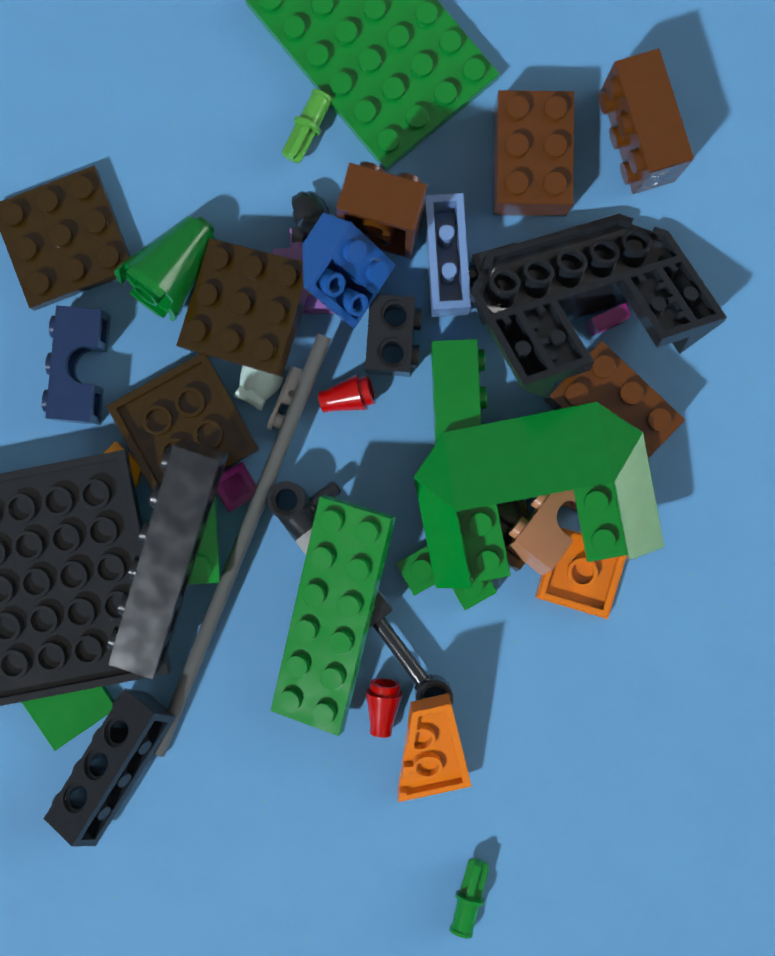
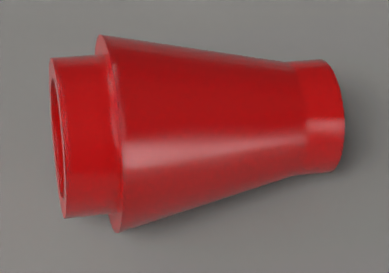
[318,374,375,413]
[366,678,403,738]

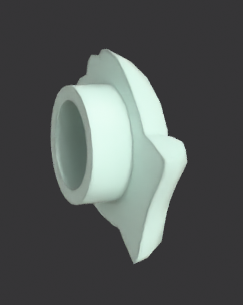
[233,366,283,411]

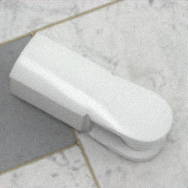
[267,366,303,430]

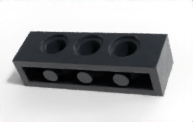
[43,688,176,847]

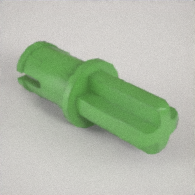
[282,89,333,164]

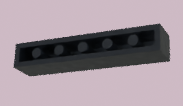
[107,438,228,680]

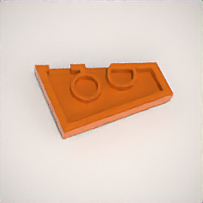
[397,693,472,802]

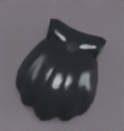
[292,191,329,233]

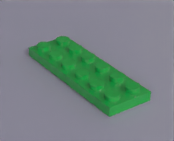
[270,495,396,736]

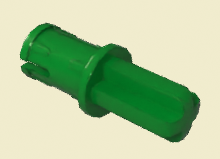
[449,858,490,939]

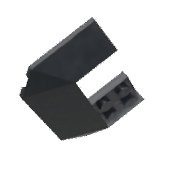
[469,214,727,399]

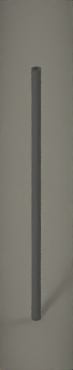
[153,334,332,757]

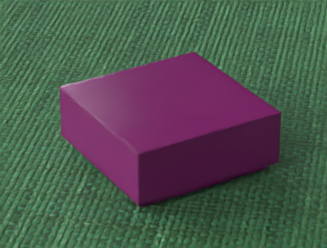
[585,303,631,336]
[217,462,257,513]

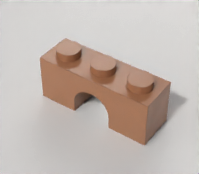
[506,490,577,575]

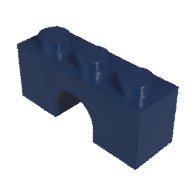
[42,305,111,425]

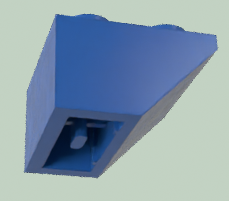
[302,212,396,328]

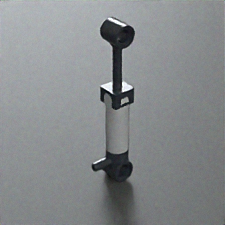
[267,481,454,705]

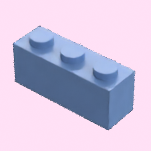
[424,193,471,317]

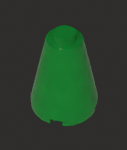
[114,216,215,321]

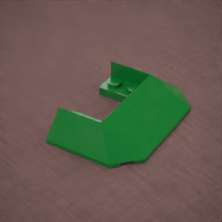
[414,402,664,589]

